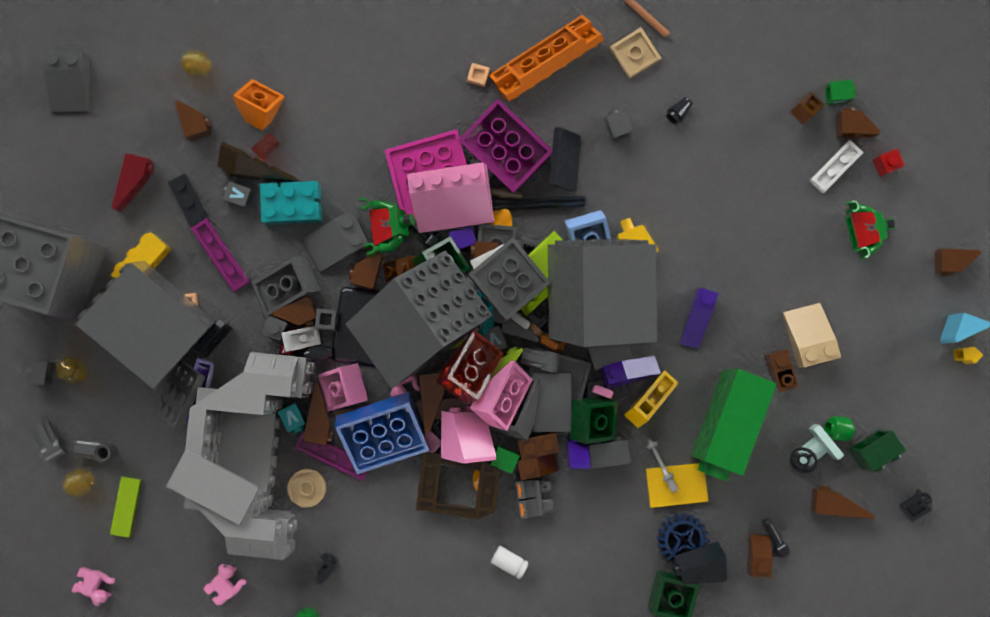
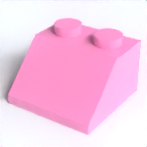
[318,363,368,412]

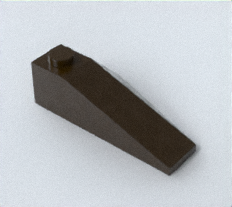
[217,142,299,183]

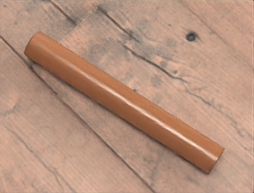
[624,0,670,38]

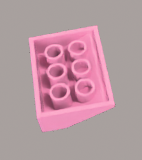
[407,162,494,233]

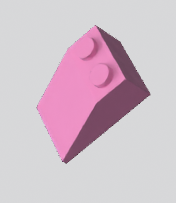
[470,360,532,431]

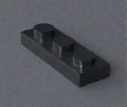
[168,173,212,228]

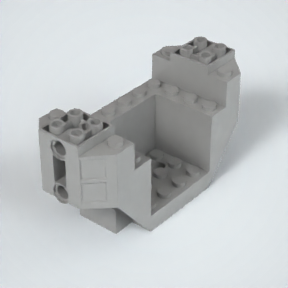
[184,352,315,560]

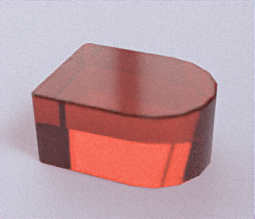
[251,133,280,161]

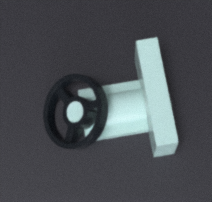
[789,424,844,474]

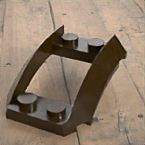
[416,452,500,520]

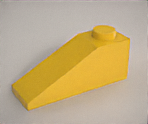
[624,370,678,428]

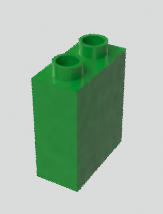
[691,369,777,482]

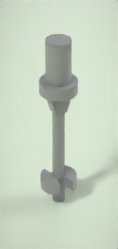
[646,438,679,493]

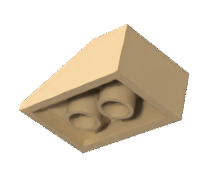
[783,303,842,368]

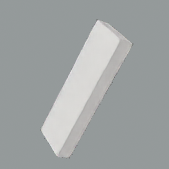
[809,140,864,194]

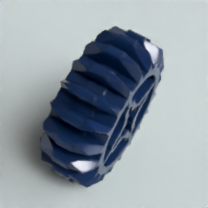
[656,513,710,565]

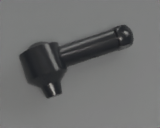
[409,222,441,248]
[763,519,790,558]

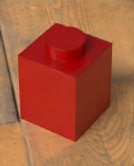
[872,148,905,177]

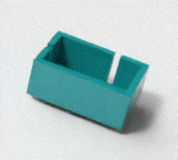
[260,181,323,225]

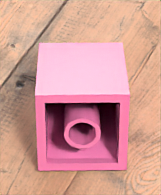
[441,406,496,463]

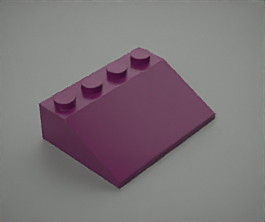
[458,99,552,193]

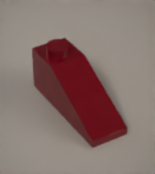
[111,153,154,212]

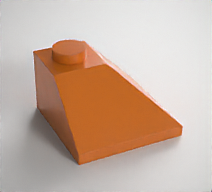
[232,79,285,131]

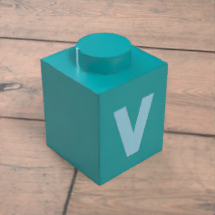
[278,403,307,434]

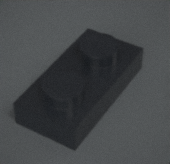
[195,319,233,357]

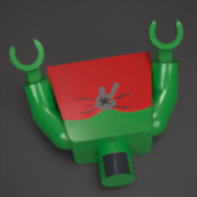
[359,198,415,257]
[845,200,895,261]

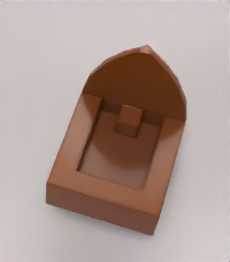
[540,333,566,354]

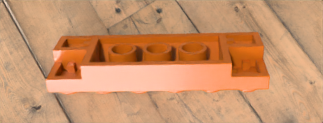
[488,15,604,101]

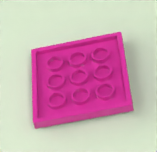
[385,129,467,221]

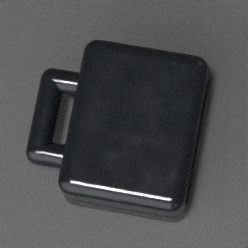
[331,287,380,367]

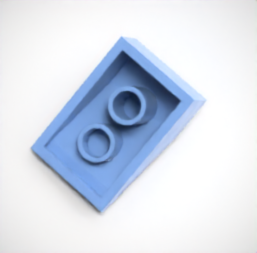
[565,210,611,241]

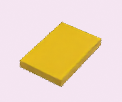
[645,463,708,508]

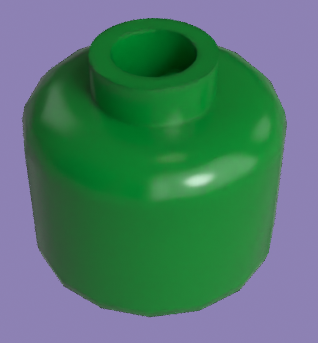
[824,416,855,442]

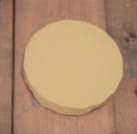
[287,469,327,508]

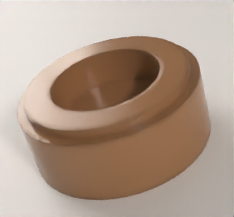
[528,321,544,339]

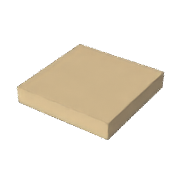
[609,27,661,80]

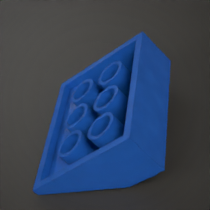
[335,392,430,474]

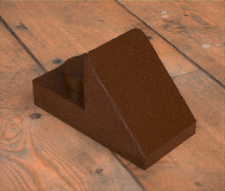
[791,91,824,124]

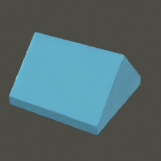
[940,313,990,344]

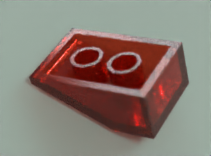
[436,330,504,405]

